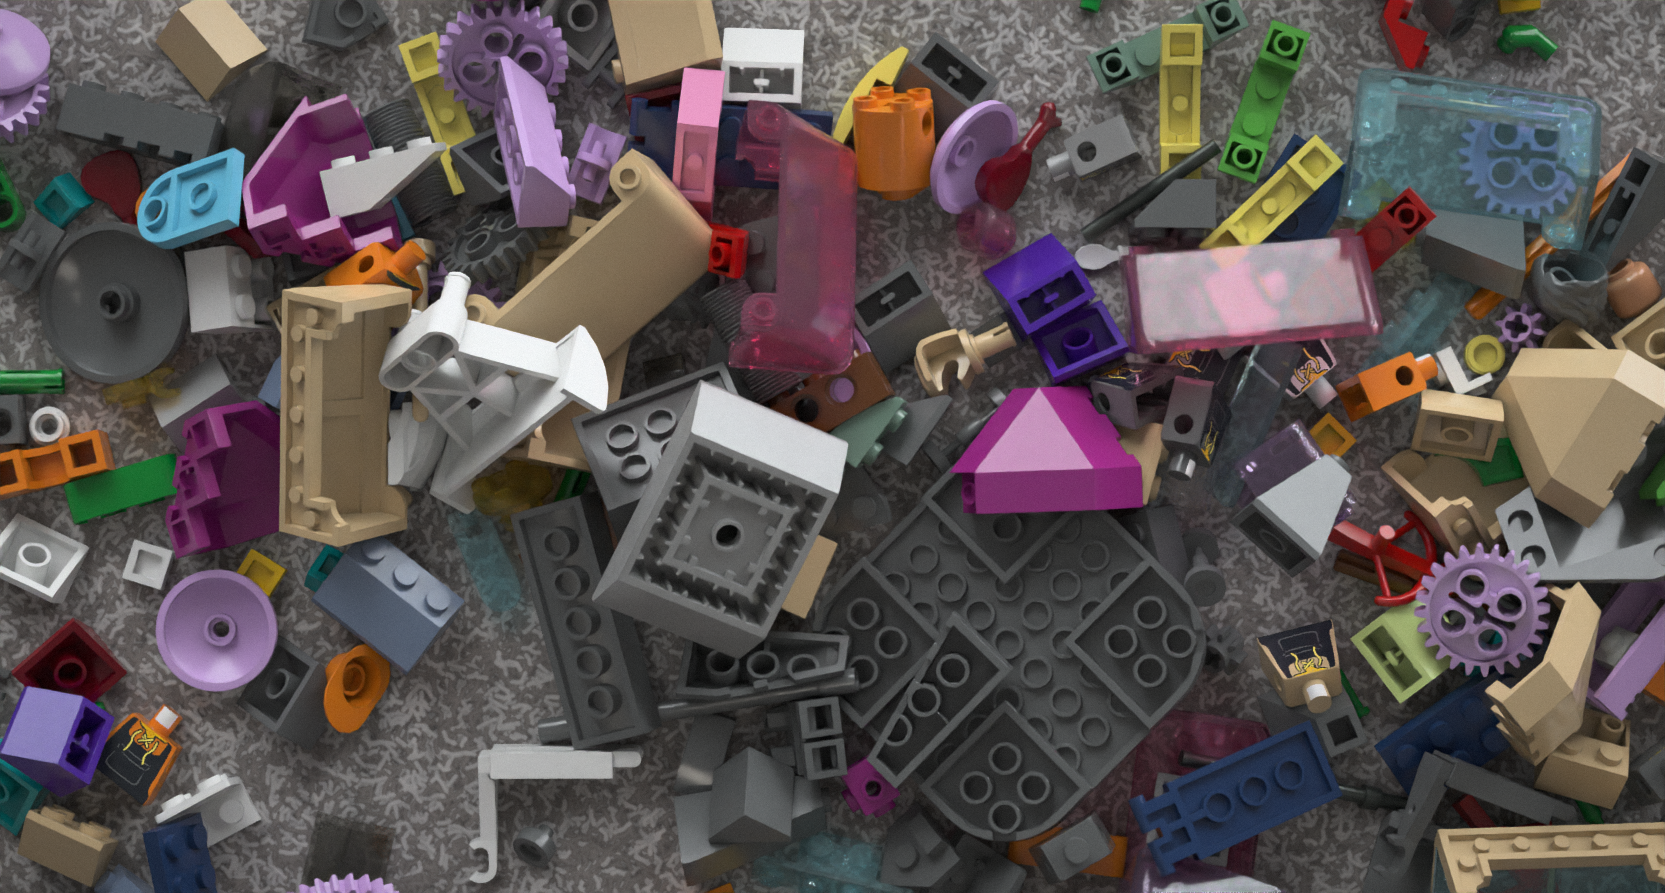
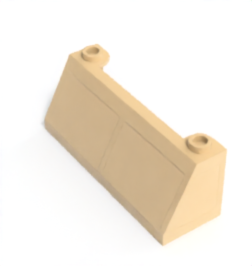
[607,0,723,95]
[279,284,412,547]

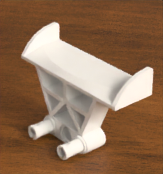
[379,272,608,514]

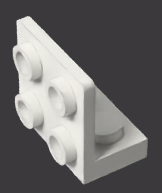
[154,773,261,848]

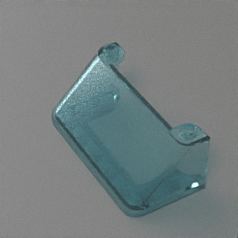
[1338,68,1602,251]

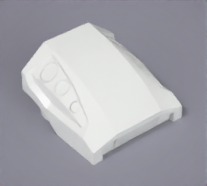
[388,402,448,492]

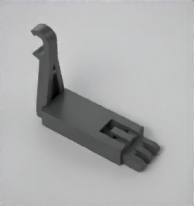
[1372,750,1576,880]

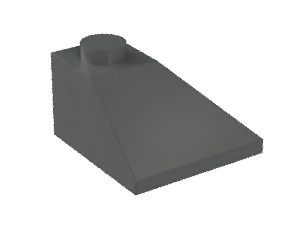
[879,394,953,471]
[236,635,328,751]

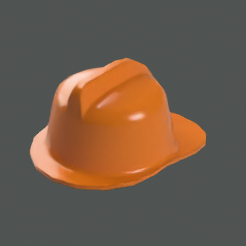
[323,644,391,733]

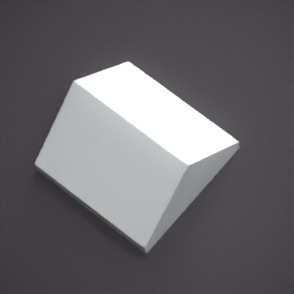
[0,513,90,604]

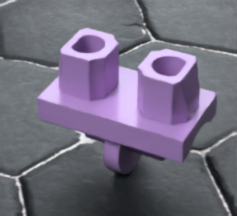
[568,123,627,205]

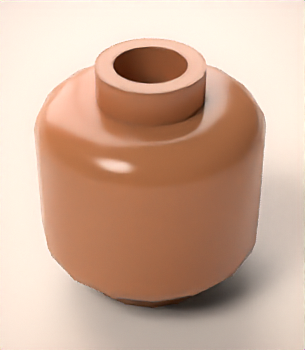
[1606,259,1662,319]

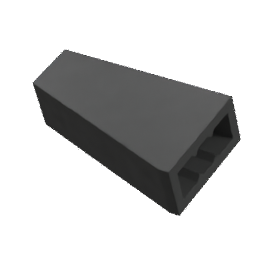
[673,775,832,887]

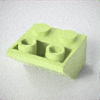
[1350,600,1452,704]

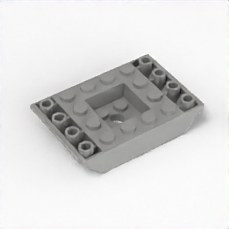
[591,379,848,659]

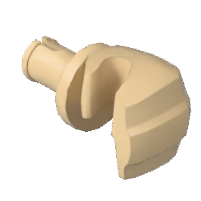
[914,321,1017,398]

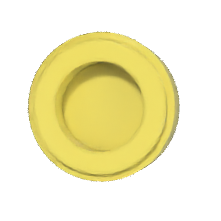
[1464,335,1505,376]

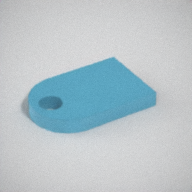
[137,148,245,249]

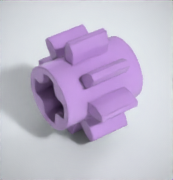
[1495,303,1548,353]

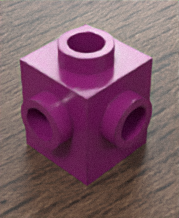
[839,753,901,818]

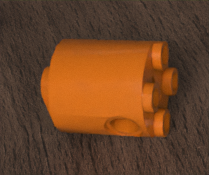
[852,86,936,201]

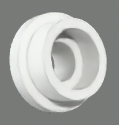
[29,407,70,446]

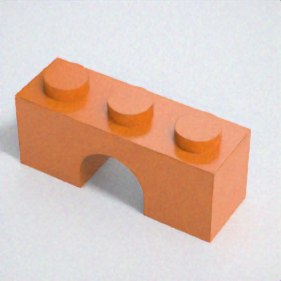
[0,429,116,501]

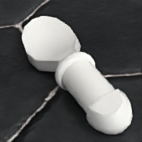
[1075,244,1160,270]

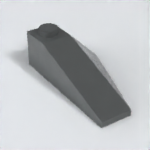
[676,630,850,701]

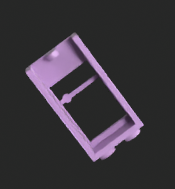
[1586,581,1665,721]

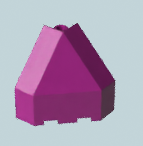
[242,94,404,267]
[949,386,1143,514]
[165,400,280,559]

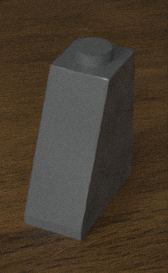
[1414,207,1526,299]

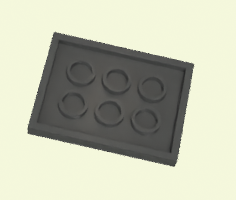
[571,361,739,544]

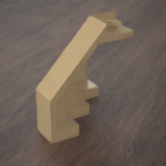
[1491,348,1665,529]
[1485,582,1601,766]

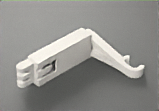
[469,744,643,883]

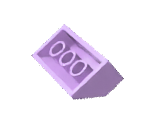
[493,56,576,228]

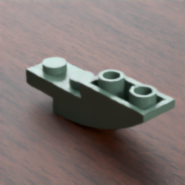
[829,397,908,478]

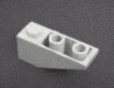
[319,136,447,218]

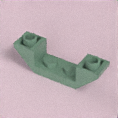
[1086,0,1249,94]

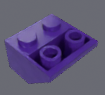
[982,233,1097,342]
[0,686,115,797]

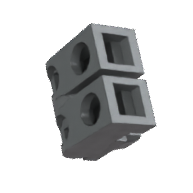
[762,696,848,781]

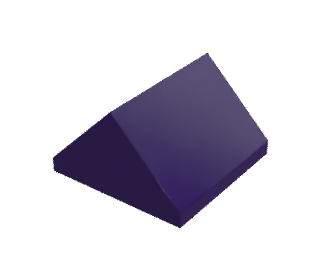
[1031,300,1130,387]

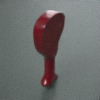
[975,102,1062,212]
[80,150,142,225]

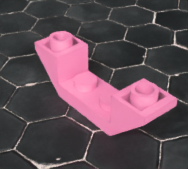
[672,67,725,222]

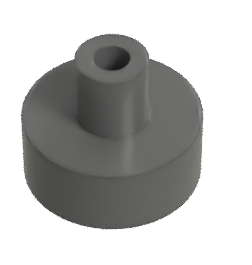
[513,824,556,867]

